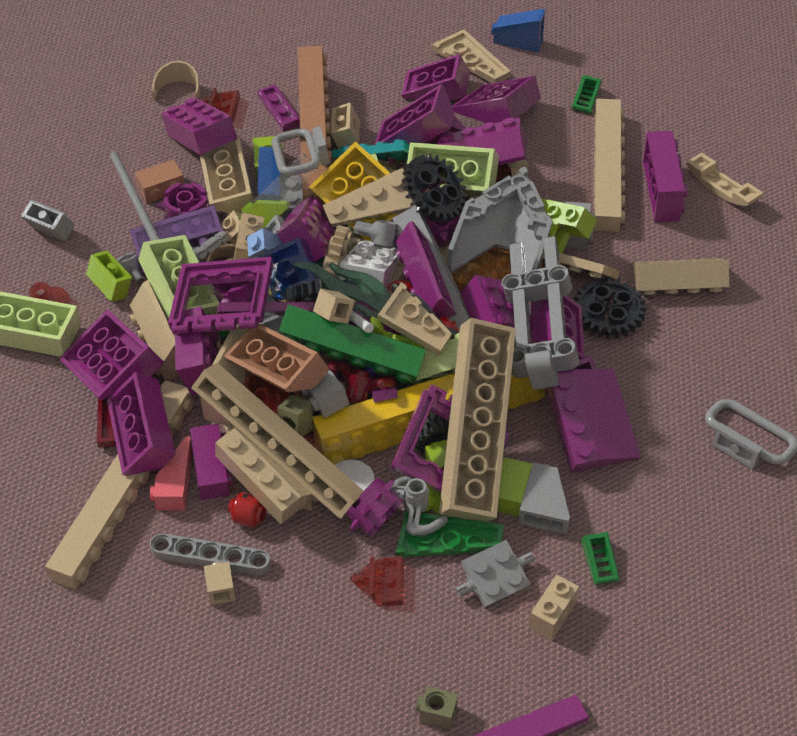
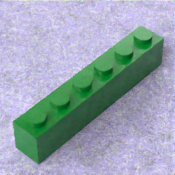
[279,304,426,383]

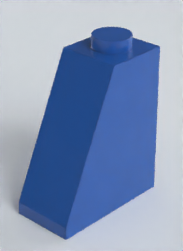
[491,9,546,52]
[257,147,280,201]

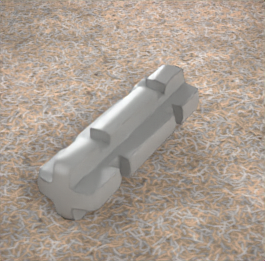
[193,231,229,261]

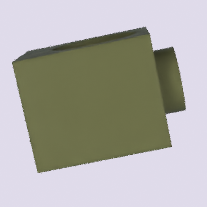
[278,395,312,436]
[416,686,458,730]

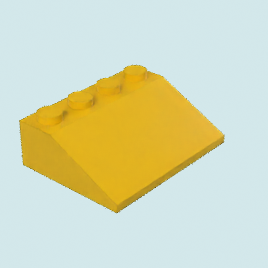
[309,141,408,242]

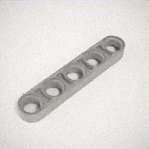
[150,534,271,575]

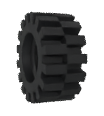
[415,412,449,454]

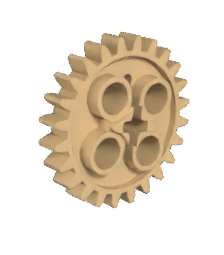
[322,225,349,279]

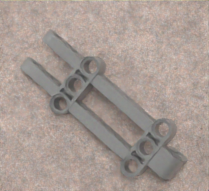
[501,236,579,390]

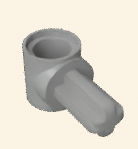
[354,220,397,246]

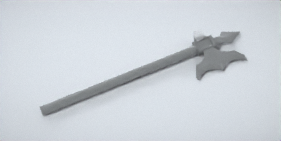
[110,151,213,287]

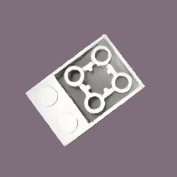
[339,241,399,297]

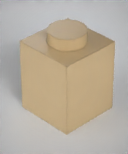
[313,289,355,324]
[204,562,236,606]

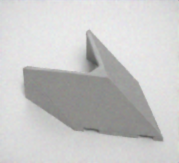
[447,166,552,274]

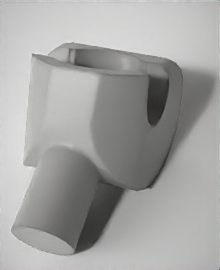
[117,252,144,283]

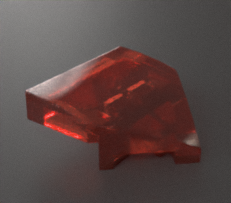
[199,88,241,123]
[350,556,405,606]

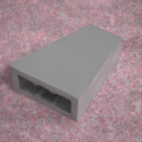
[519,462,570,535]

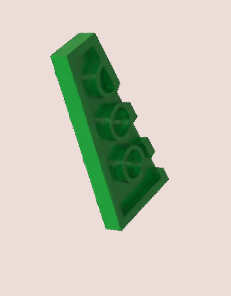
[396,511,504,558]

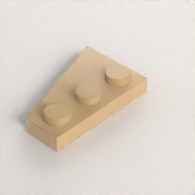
[377,282,452,355]

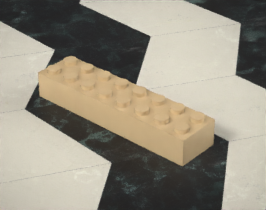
[439,318,516,522]

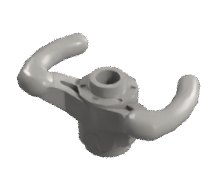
[392,476,448,536]

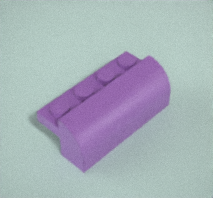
[130,205,227,272]

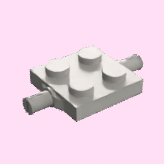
[455,540,535,609]

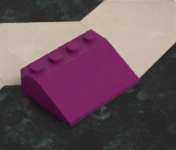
[452,75,541,123]
[59,309,165,400]
[546,369,641,473]

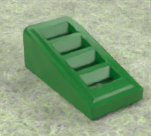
[571,75,602,114]
[581,532,620,585]

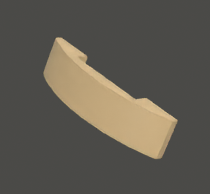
[686,152,763,206]

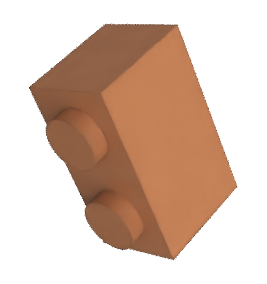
[134,159,185,204]

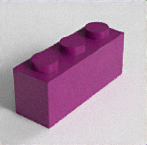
[190,423,233,500]

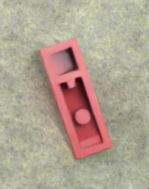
[150,437,193,511]

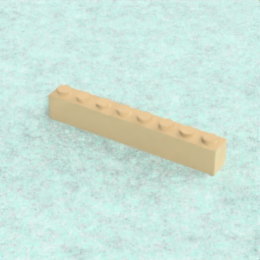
[593,99,625,232]
[192,363,364,519]

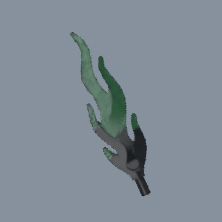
[293,262,458,339]

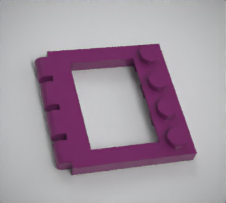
[168,257,274,334]
[390,384,510,494]

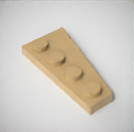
[432,29,511,83]
[323,168,415,227]
[542,252,620,279]

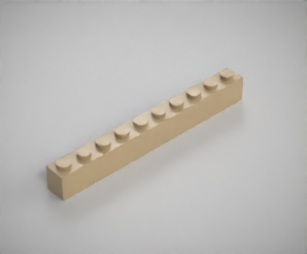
[45,380,194,590]

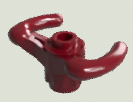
[327,361,397,404]

